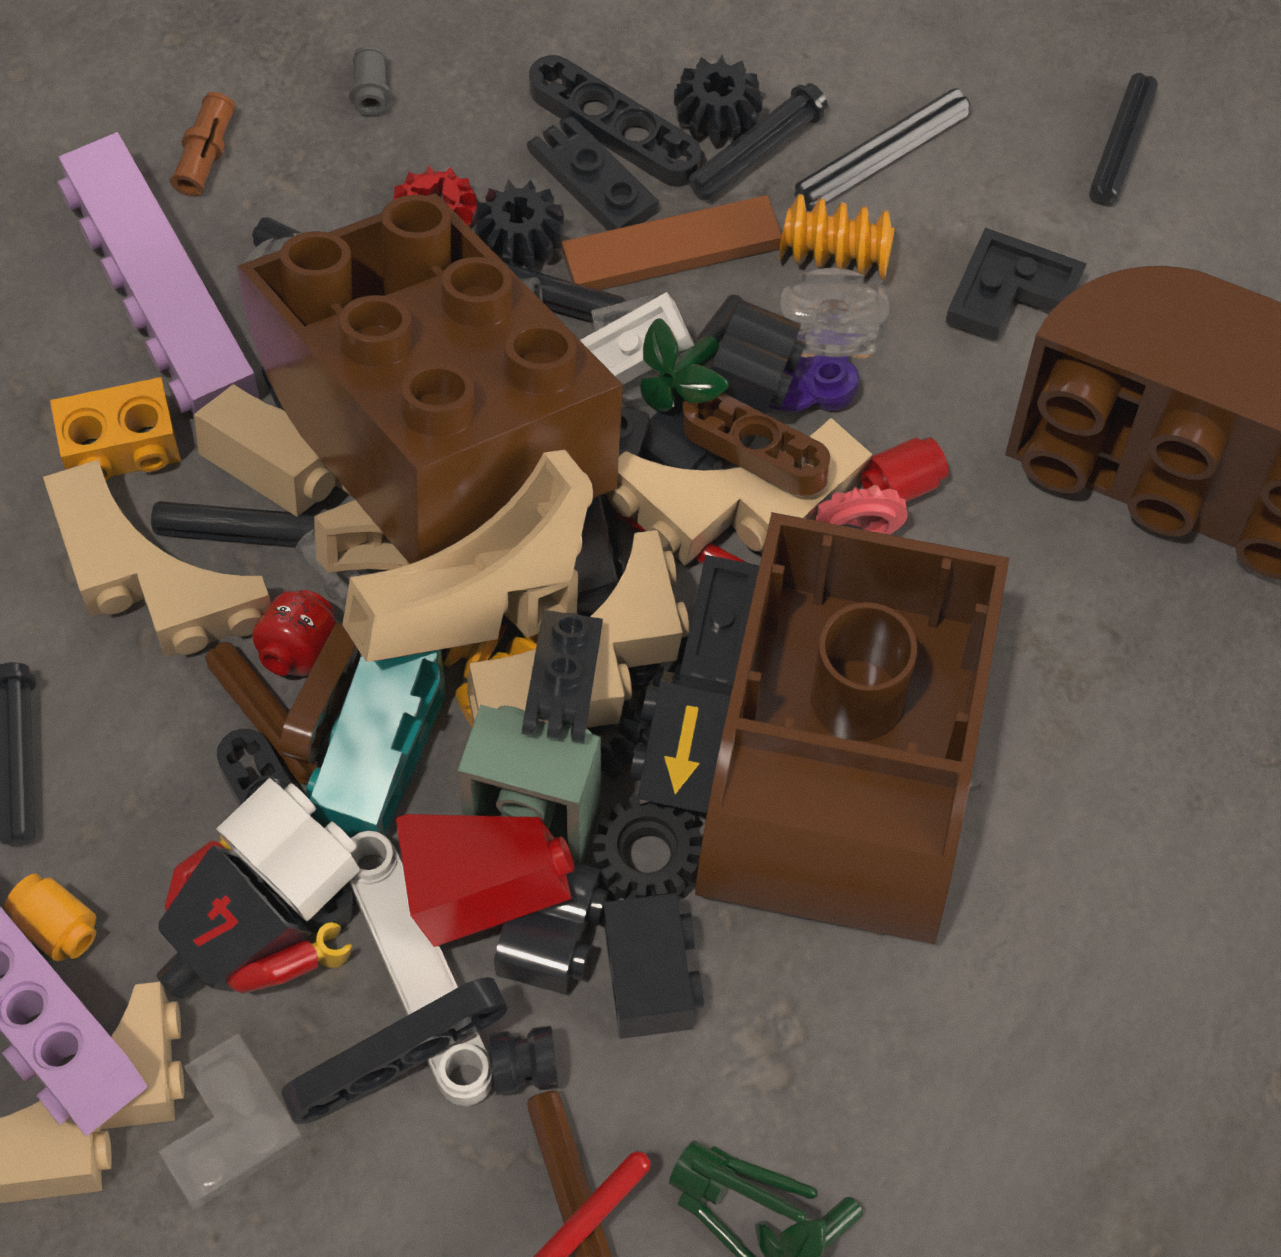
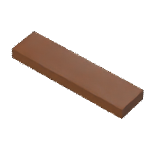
[562,195,782,290]

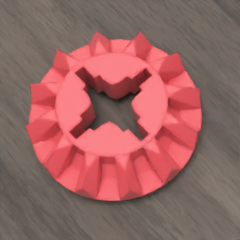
[816,485,908,535]

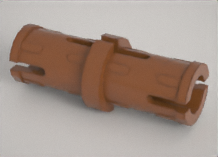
[170,92,236,197]

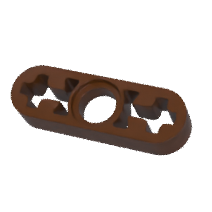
[683,393,830,496]
[280,622,361,763]

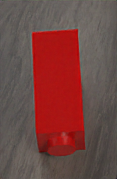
[396,814,574,947]

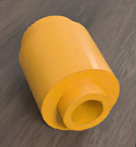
[4,873,97,962]

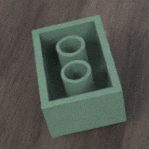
[457,705,601,864]

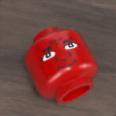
[252,590,337,676]

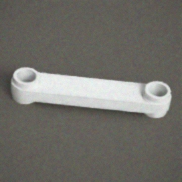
[349,831,494,1107]

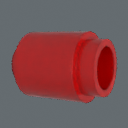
[861,437,949,502]

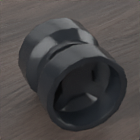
[489,1026,558,1095]

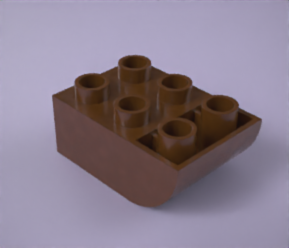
[237,193,623,564]
[1005,266,1281,580]
[695,512,1010,944]

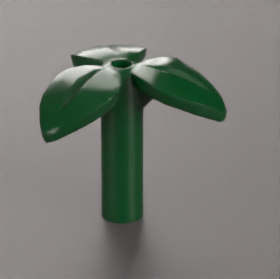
[640,318,730,412]
[755,1197,863,1257]

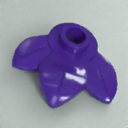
[769,333,860,412]

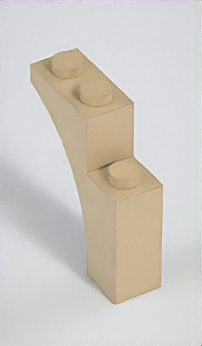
[194,384,350,517]
[605,418,873,566]
[343,450,593,662]
[43,460,271,657]
[314,500,578,638]
[467,530,689,728]
[0,982,185,1203]

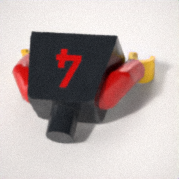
[156,835,352,999]

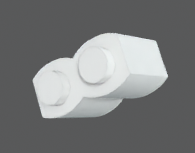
[216,778,360,921]

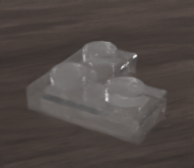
[159,1033,304,1211]

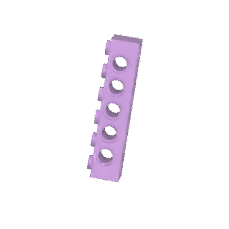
[0,907,148,1136]

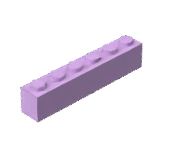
[57,132,260,417]

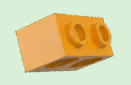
[50,377,181,481]

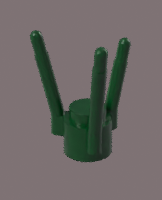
[669,1140,817,1257]

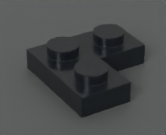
[945,227,1087,341]

